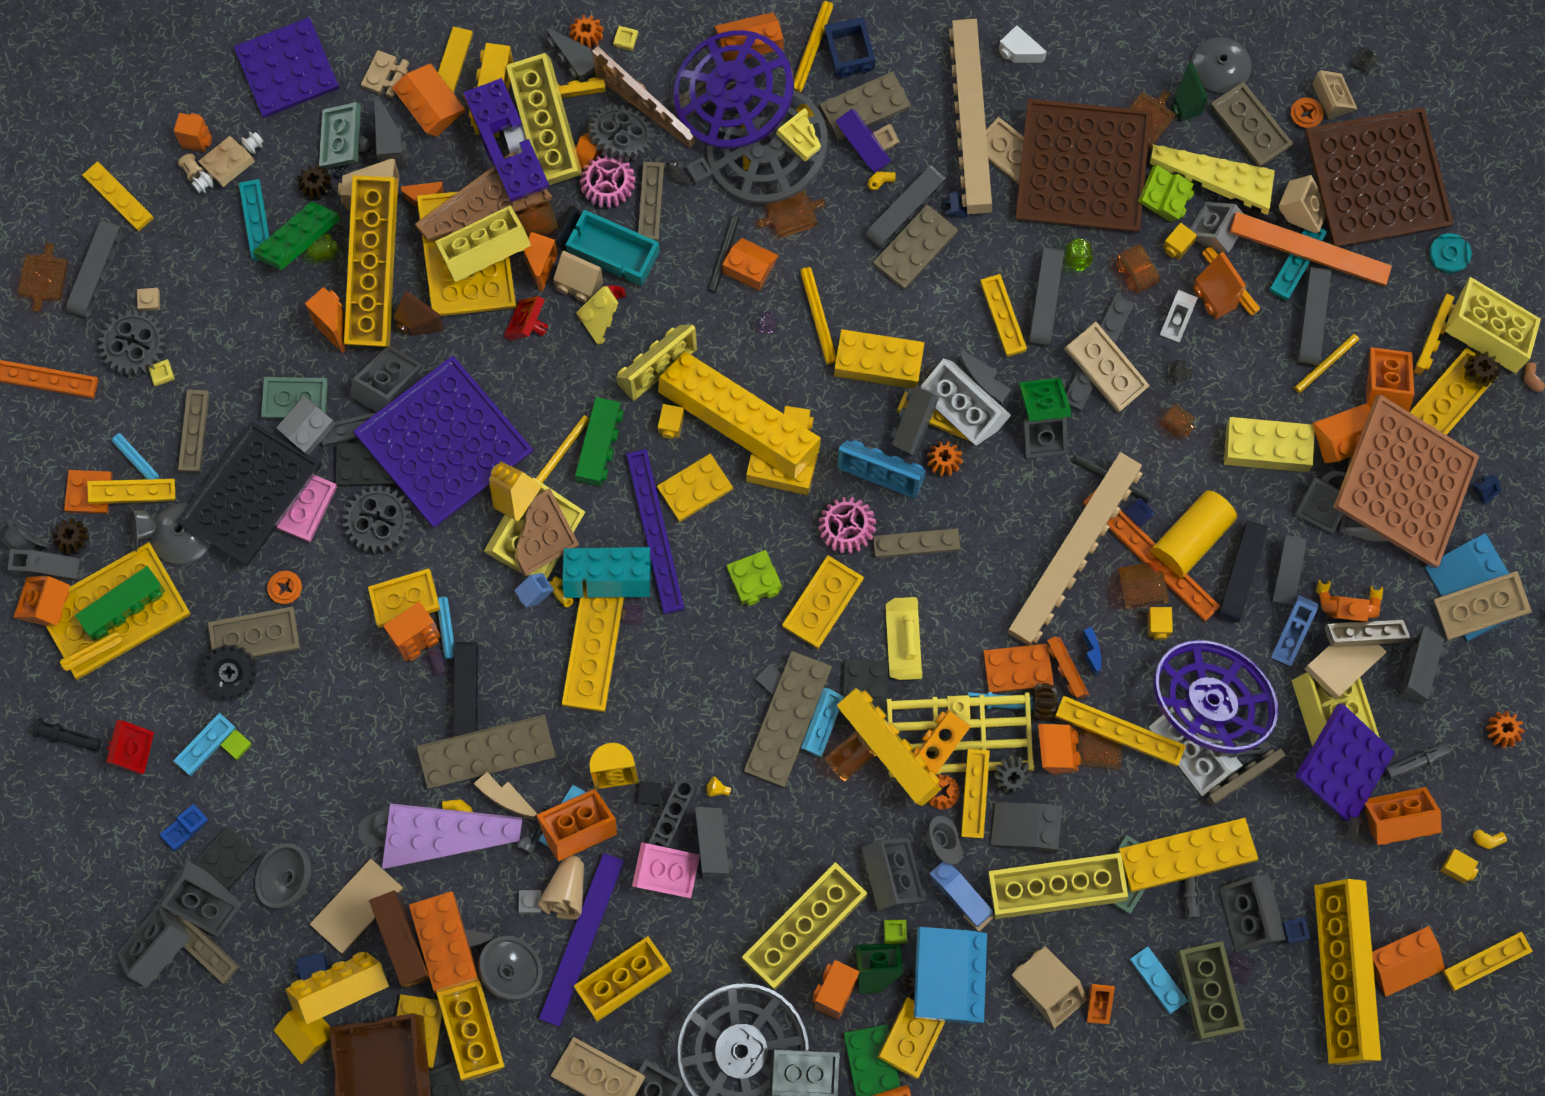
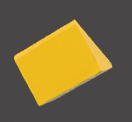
[274,1010,331,1064]

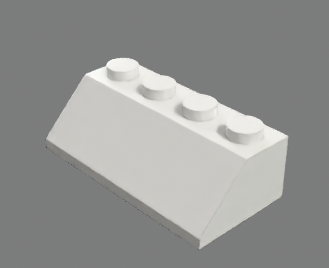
[921,358,1011,445]
[1149,698,1243,796]

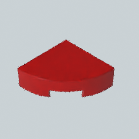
[607,285,626,299]

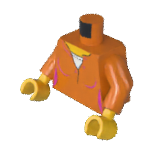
[1316,580,1383,622]

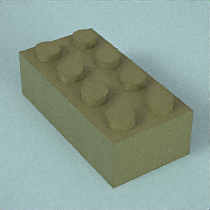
[1176,941,1245,1041]

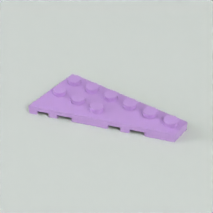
[382,804,522,869]

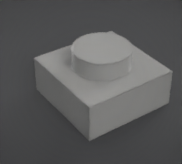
[519,890,542,914]

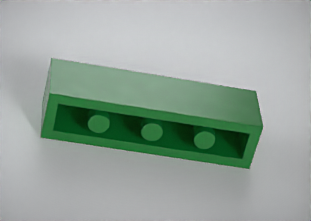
[575,397,624,487]
[75,566,166,641]

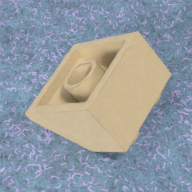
[1279,175,1325,233]
[553,251,603,303]

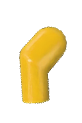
[867,172,896,190]
[549,576,573,607]
[442,799,473,812]
[1473,830,1507,849]

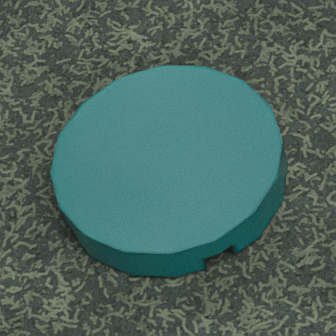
[1429,233,1472,274]

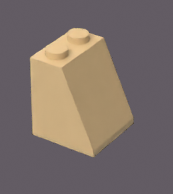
[338,159,400,211]
[1012,946,1088,1029]

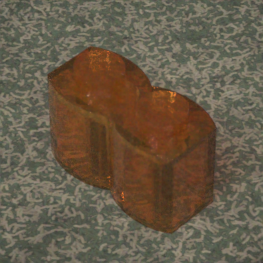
[1116,244,1160,294]

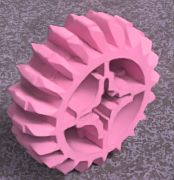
[580,154,635,209]
[818,497,876,554]

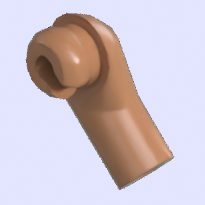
[1524,362,1545,392]

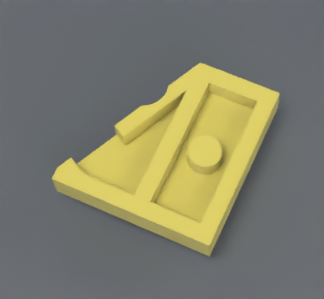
[776,108,821,162]
[576,286,618,344]

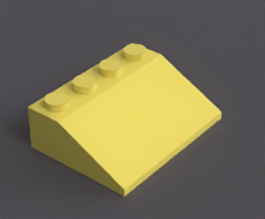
[1445,277,1541,373]
[616,325,697,402]
[484,478,585,579]
[1291,672,1380,747]

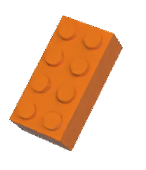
[409,891,479,993]

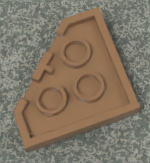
[514,488,579,576]

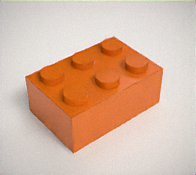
[383,601,441,662]
[812,960,859,1020]

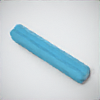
[112,433,159,480]
[438,597,455,660]

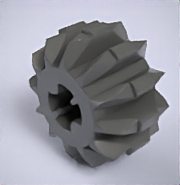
[994,756,1032,794]

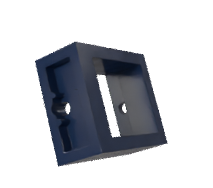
[824,17,875,78]

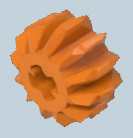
[569,15,604,49]
[927,441,963,477]
[1486,711,1525,748]

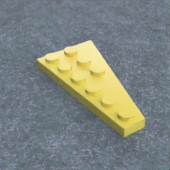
[1150,145,1275,215]

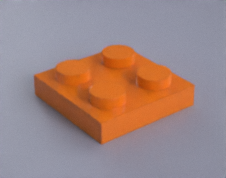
[64,470,113,514]

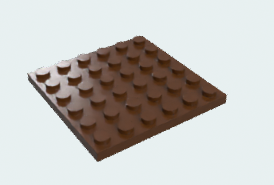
[1015,99,1151,233]
[1304,107,1454,247]

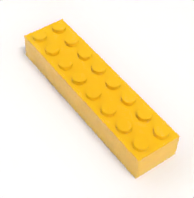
[344,175,398,347]
[658,351,821,480]
[1314,879,1381,1065]

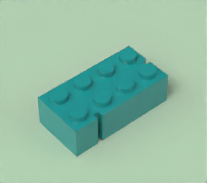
[566,210,660,287]
[563,547,651,598]

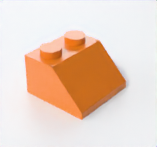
[524,232,558,292]
[722,238,779,291]
[14,576,70,626]
[1038,724,1081,775]

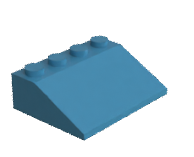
[837,440,926,499]
[1424,533,1512,642]
[914,927,987,1025]

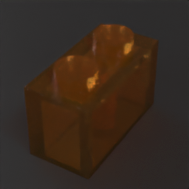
[824,731,876,781]

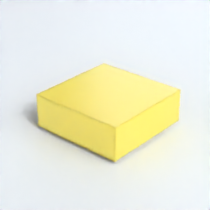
[613,26,638,51]
[148,359,175,386]

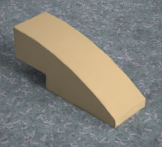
[474,772,537,820]

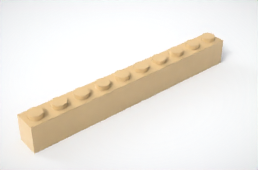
[949,18,992,214]
[1008,452,1143,646]

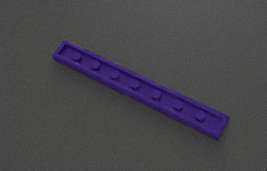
[626,449,685,615]
[539,853,624,1027]

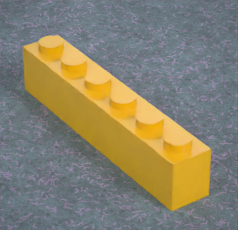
[837,688,942,806]

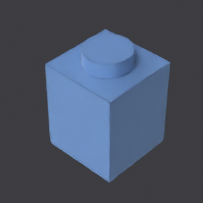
[514,573,554,607]

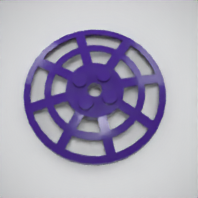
[673,30,794,149]
[1153,640,1278,753]

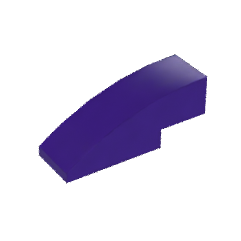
[836,109,892,173]

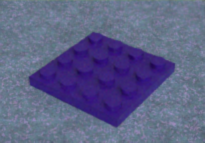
[234,17,340,118]
[1295,703,1395,825]

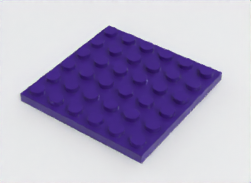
[353,356,533,529]

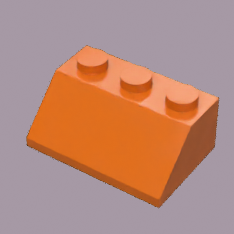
[715,12,784,62]
[392,64,466,137]
[305,287,346,353]
[1312,404,1371,463]
[1364,787,1442,845]
[537,789,617,862]
[1372,926,1445,997]

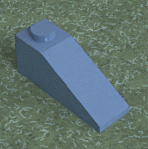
[1271,595,1318,666]
[929,862,994,927]

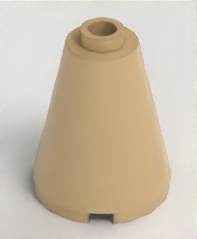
[538,855,584,920]

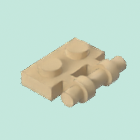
[361,50,409,98]

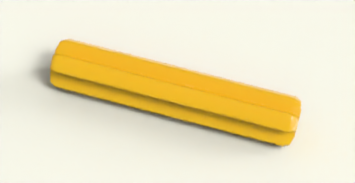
[60,631,122,671]

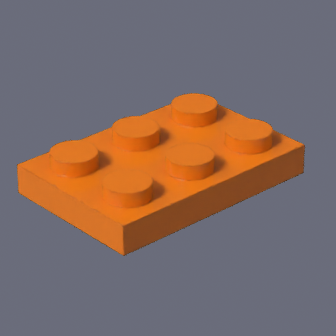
[983,644,1054,694]

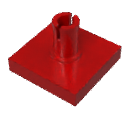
[503,296,548,340]
[106,720,154,774]

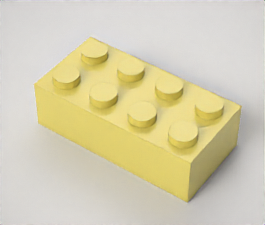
[435,205,531,282]
[1224,417,1315,473]

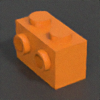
[173,113,212,153]

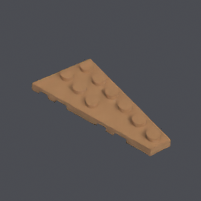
[592,46,695,148]
[415,152,553,242]

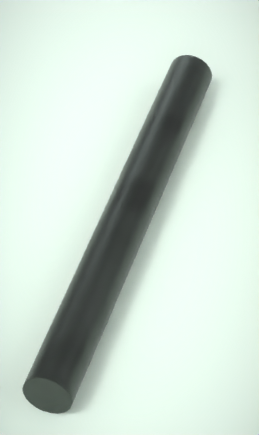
[708,215,740,293]
[1073,454,1152,503]

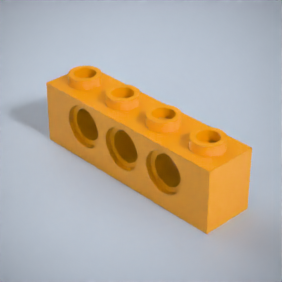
[898,709,971,783]

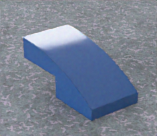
[1082,627,1101,676]
[159,804,208,852]

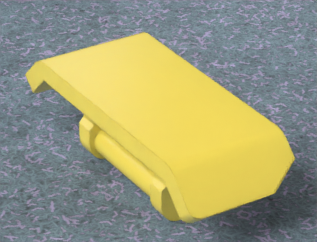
[886,597,922,680]

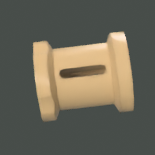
[178,154,204,181]

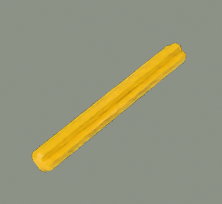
[794,1,833,92]
[801,267,837,365]

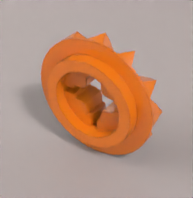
[1290,98,1324,128]
[267,571,302,605]
[928,774,960,809]

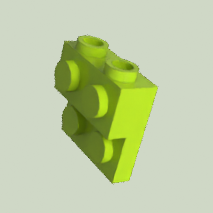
[1138,165,1194,222]
[726,550,782,606]

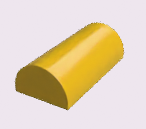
[1150,490,1237,579]
[590,743,639,789]
[574,936,672,1022]
[436,980,505,1081]

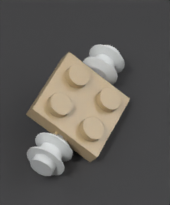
[191,131,263,194]

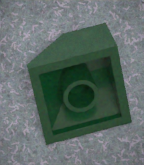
[1171,62,1208,122]
[855,943,903,994]

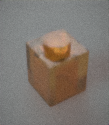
[1160,403,1196,440]

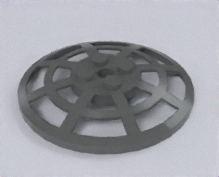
[707,87,829,204]
[676,983,809,1096]

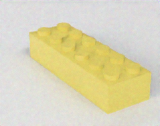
[506,53,582,185]
[989,853,1128,919]
[742,862,867,991]

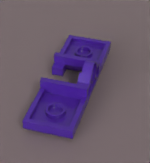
[463,78,549,202]

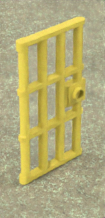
[887,693,1035,777]

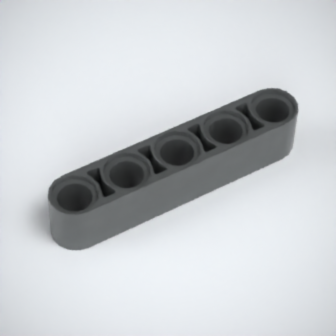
[865,165,948,249]
[66,220,124,318]
[1029,247,1064,346]
[1297,267,1331,366]
[648,779,695,848]

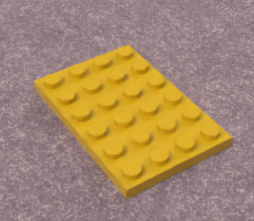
[417,192,516,316]
[46,542,191,680]

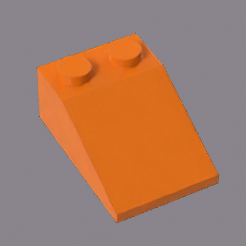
[1193,252,1246,320]
[1366,347,1414,412]

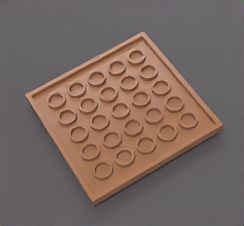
[1333,394,1479,568]

